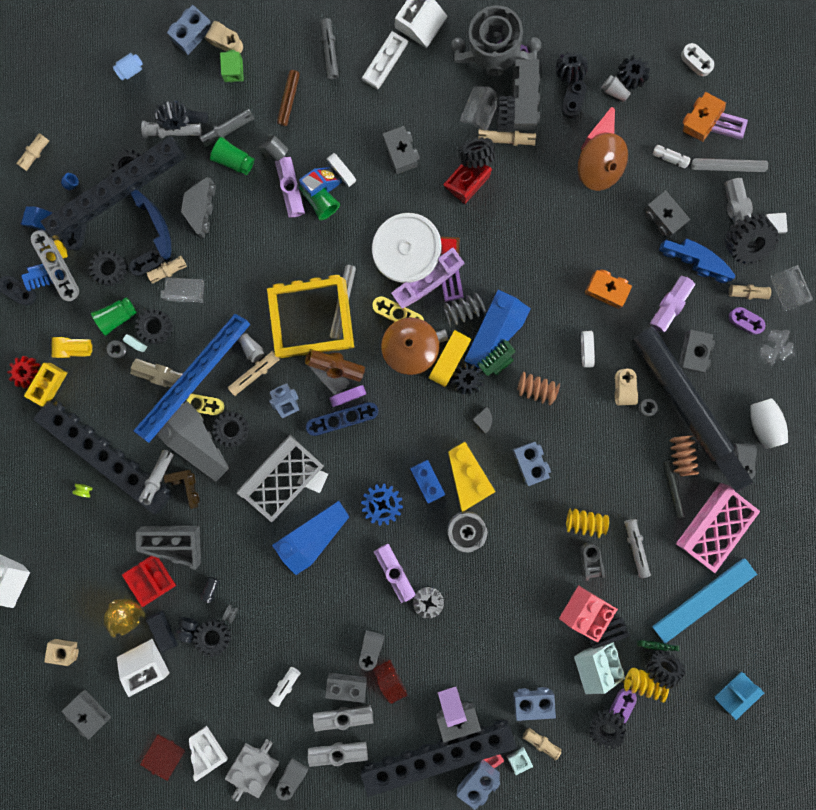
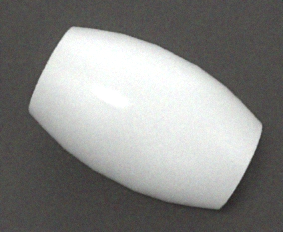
[750,398,788,449]

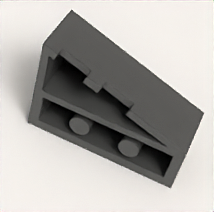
[512,59,540,130]
[136,526,201,570]

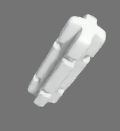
[653,145,690,168]

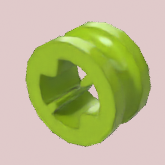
[73,484,92,497]

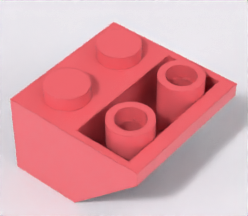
[559,585,618,642]

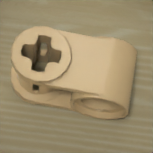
[204,21,243,53]
[615,369,638,406]

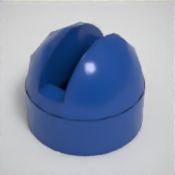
[61,173,79,190]

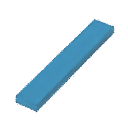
[652,558,757,643]

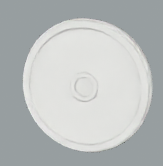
[372,213,441,283]

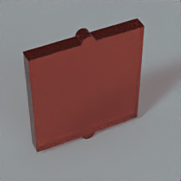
[140,734,185,781]

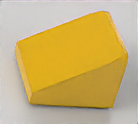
[41,240,68,261]

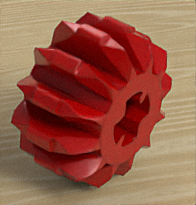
[7,356,41,389]

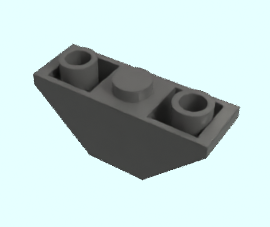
[181,177,216,238]

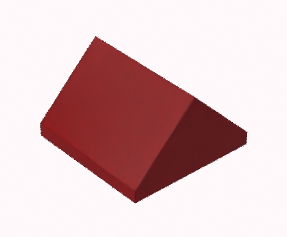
[443,164,492,205]

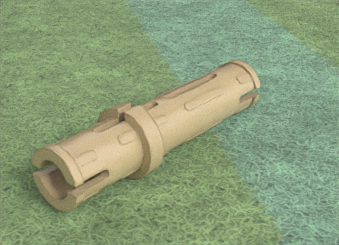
[478,129,536,146]
[228,351,280,396]

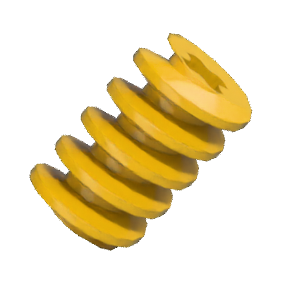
[566,508,609,538]
[624,668,669,703]

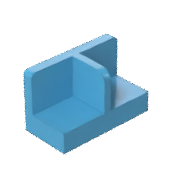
[715,672,764,720]

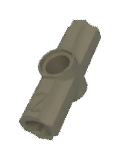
[130,359,183,387]

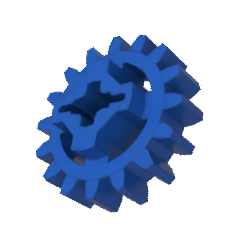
[361,484,403,526]

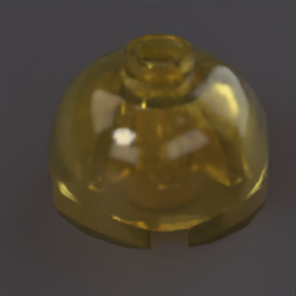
[104,599,145,637]

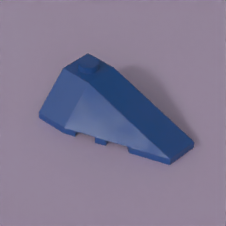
[272,501,350,575]

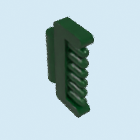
[477,339,515,376]
[637,640,679,651]

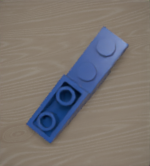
[659,239,735,283]

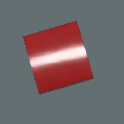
[122,556,176,607]

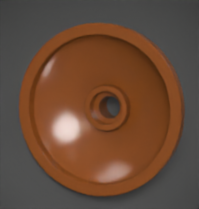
[578,133,628,191]
[381,318,439,375]

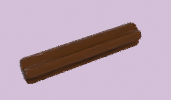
[277,70,299,126]

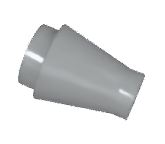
[601,75,630,102]
[238,334,264,363]

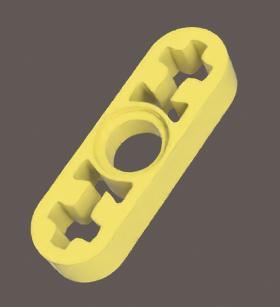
[373,297,424,322]
[182,394,224,415]

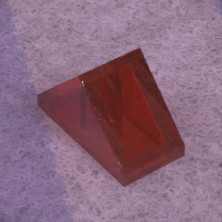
[373,660,408,704]

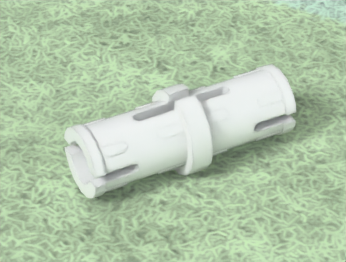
[269,667,301,707]

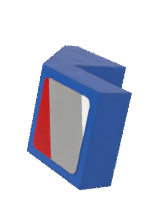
[299,167,342,197]

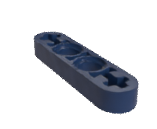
[306,402,379,436]

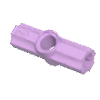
[275,157,305,217]
[650,275,695,333]
[374,544,416,603]

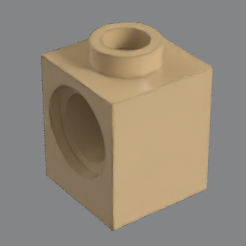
[44,639,79,666]

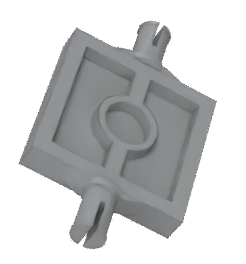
[225,739,279,801]

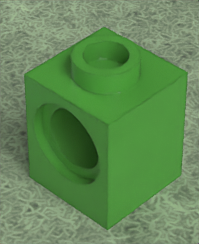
[220,50,244,82]

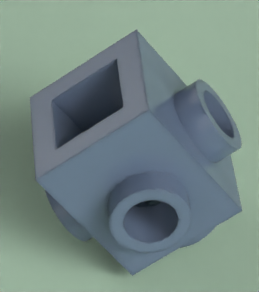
[269,384,299,418]

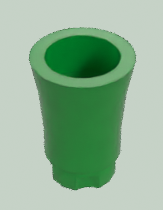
[210,137,255,175]
[299,185,340,220]
[91,297,137,336]

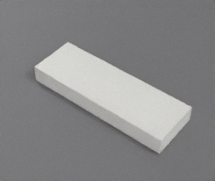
[362,31,408,90]

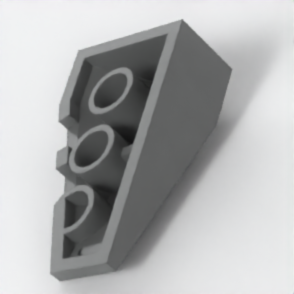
[156,401,229,482]

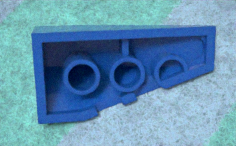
[464,290,531,368]

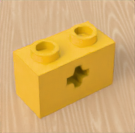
[24,363,67,406]

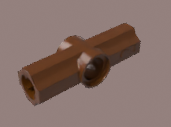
[305,349,365,382]

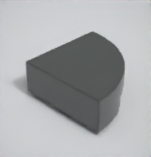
[473,407,492,434]

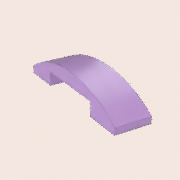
[391,248,465,309]

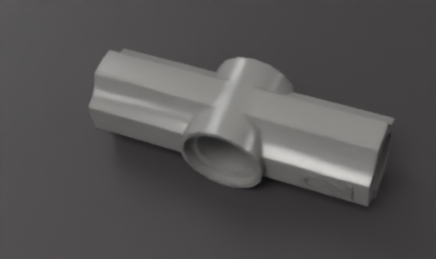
[724,178,753,226]
[313,705,373,732]
[308,742,368,767]

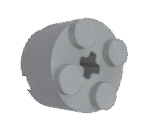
[447,511,487,552]

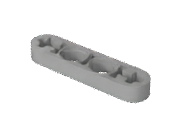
[31,230,79,301]

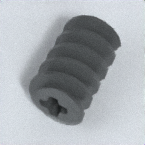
[444,293,486,327]

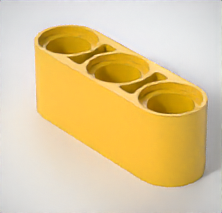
[429,330,471,387]

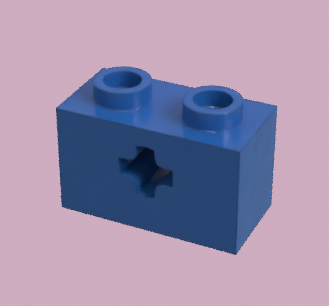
[410,460,445,503]

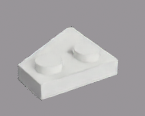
[189,726,228,782]

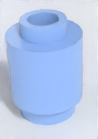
[113,53,143,80]

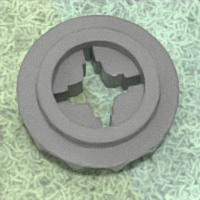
[413,587,444,619]

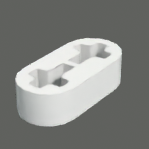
[681,43,714,77]
[326,153,356,187]
[581,331,594,367]

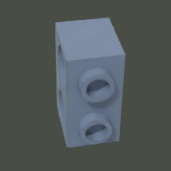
[167,5,212,55]
[512,442,551,486]
[513,687,556,721]
[456,760,500,810]

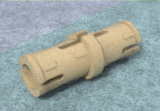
[17,133,49,171]
[147,256,187,284]
[729,284,771,300]
[522,728,562,760]

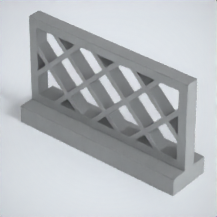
[237,435,324,522]

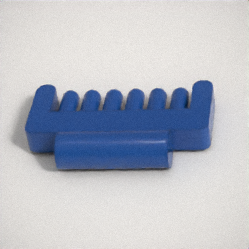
[22,263,64,291]

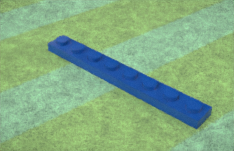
[134,314,250,443]

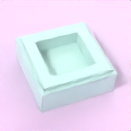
[123,334,148,352]
[507,747,533,775]

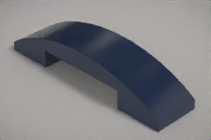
[131,190,171,260]

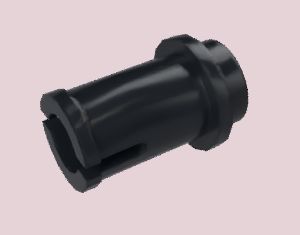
[200,577,220,603]

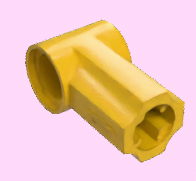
[51,337,92,358]

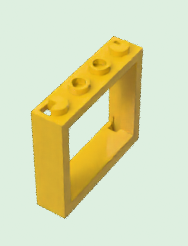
[267,275,354,358]

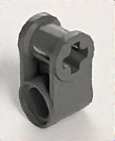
[257,134,288,161]
[733,443,757,479]
[580,542,605,581]
[359,630,385,671]
[276,758,309,800]

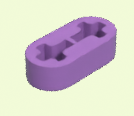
[729,307,765,335]
[329,385,366,407]
[609,688,637,723]

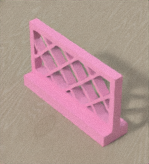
[676,483,760,573]

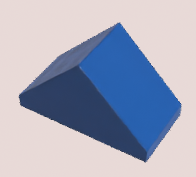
[21,206,52,231]

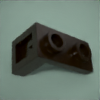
[163,470,200,509]

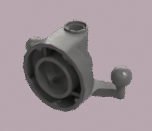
[451,5,542,76]

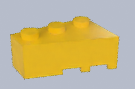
[448,442,495,512]

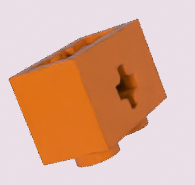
[683,92,726,142]
[584,269,632,309]

